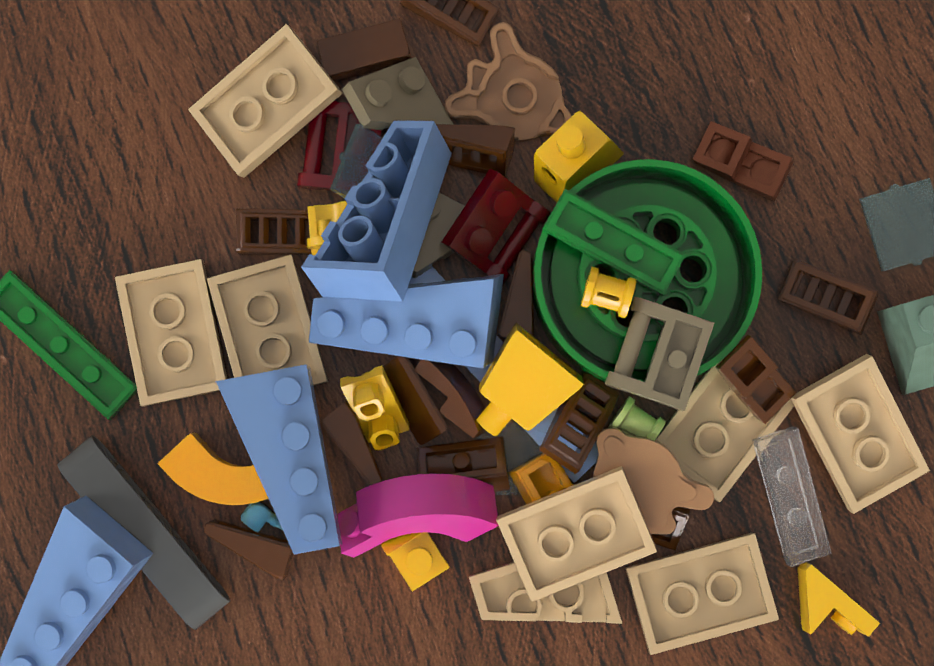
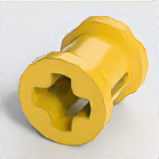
[581,267,637,318]

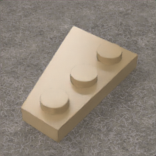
[469,562,622,624]

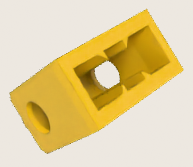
[534,111,624,203]
[476,323,583,437]

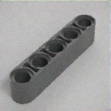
[57,435,230,630]

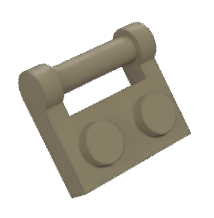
[605,297,714,411]

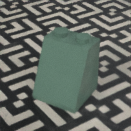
[877,295,934,395]

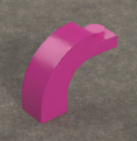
[338,474,499,558]

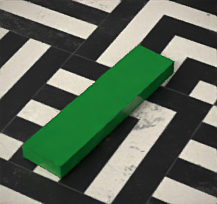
[0,270,137,420]

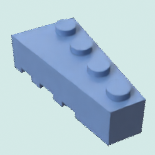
[301,121,452,302]
[309,274,504,369]
[216,364,342,555]
[0,496,153,666]

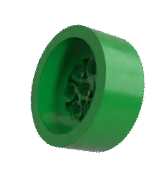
[532,159,762,383]

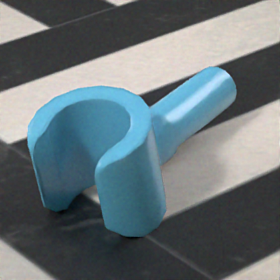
[241,502,283,532]

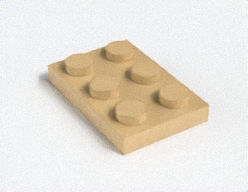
[188,24,343,178]
[207,254,328,386]
[115,259,228,407]
[791,354,930,514]
[656,359,794,502]
[496,466,657,602]
[625,533,779,655]

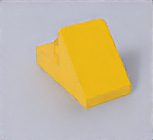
[381,532,450,592]
[797,561,880,637]

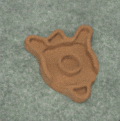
[445,22,571,141]
[593,427,714,534]

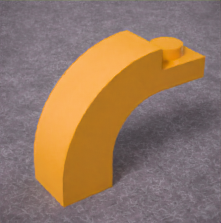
[157,433,269,505]

